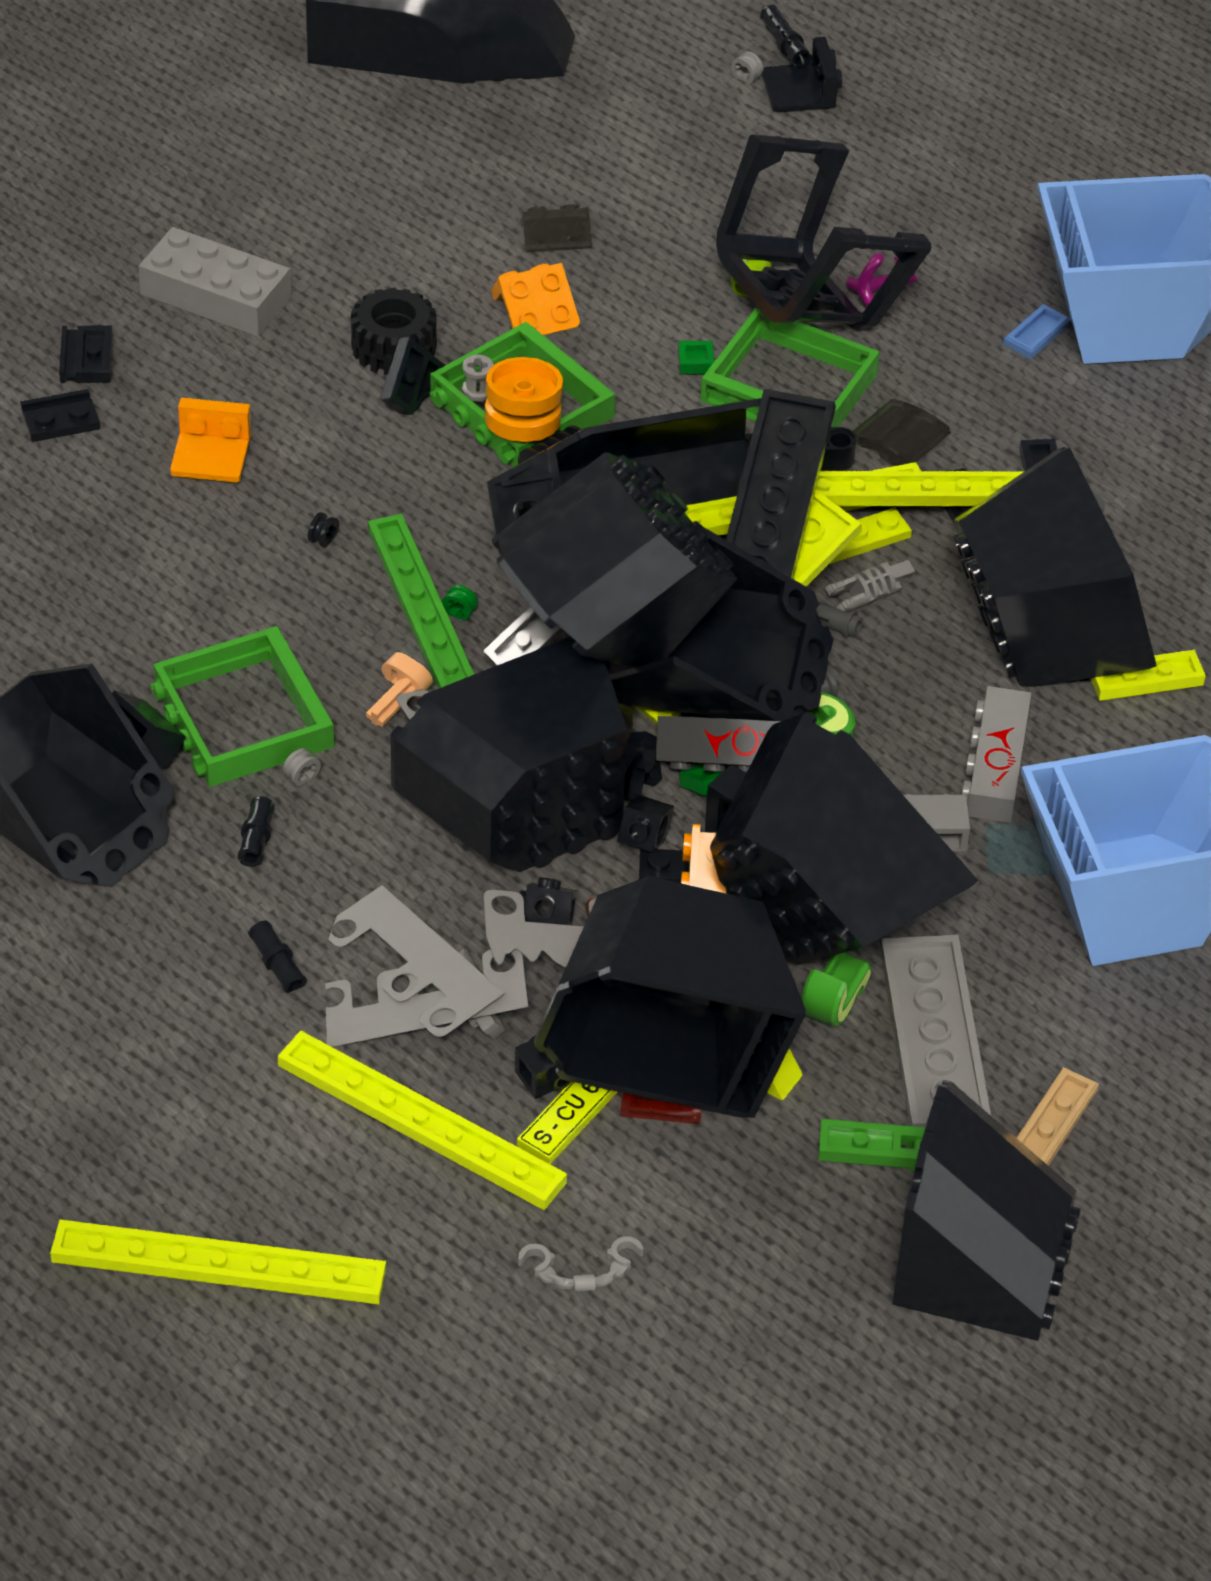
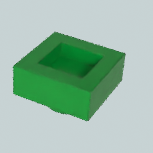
[678,341,714,374]
[679,764,727,797]

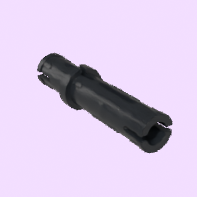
[760,4,812,68]

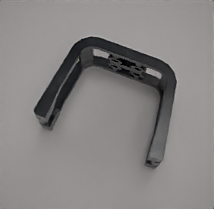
[716,134,931,329]

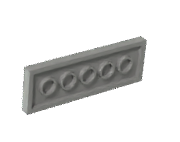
[880,935,991,1128]

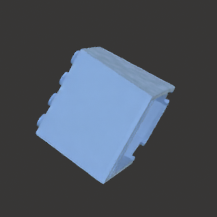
[1037,174,1211,364]
[1021,735,1211,966]

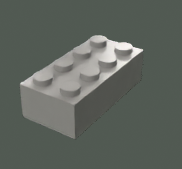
[138,227,291,336]

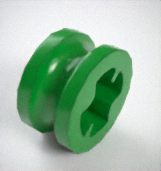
[442,585,478,621]

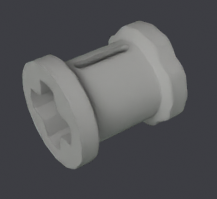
[462,355,494,402]

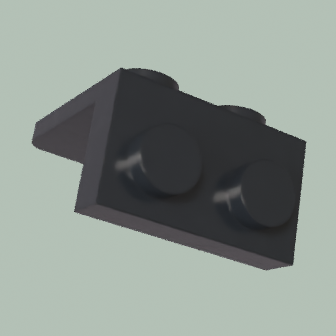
[762,37,842,112]

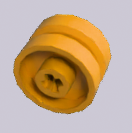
[484,357,563,442]

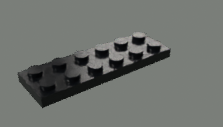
[726,389,836,579]

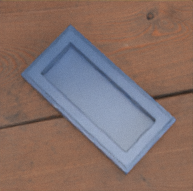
[1003,304,1071,359]

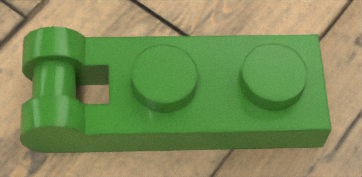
[818,1119,925,1171]

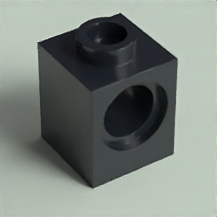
[617,795,674,853]

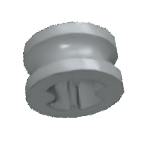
[731,51,763,84]
[283,748,321,786]

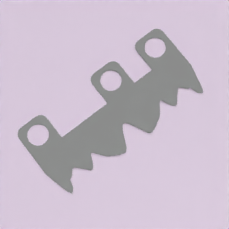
[484,890,596,968]

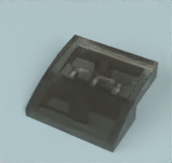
[853,398,951,466]

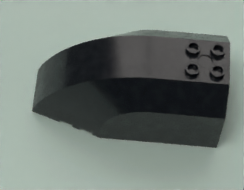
[306,0,575,84]
[486,398,761,555]

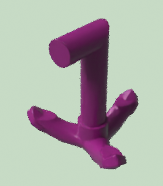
[846,253,917,316]

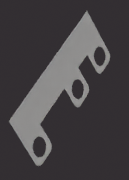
[328,885,505,1037]
[325,949,528,1047]

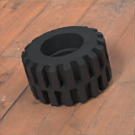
[351,288,437,375]

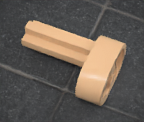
[366,652,433,727]

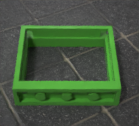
[700,307,880,427]
[429,322,615,467]
[150,626,334,787]

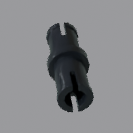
[237,796,275,867]
[248,920,307,993]

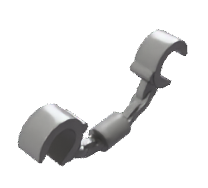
[518,1236,644,1292]

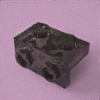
[520,204,592,253]

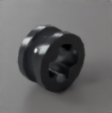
[308,512,339,548]

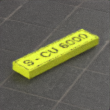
[517,1082,617,1164]

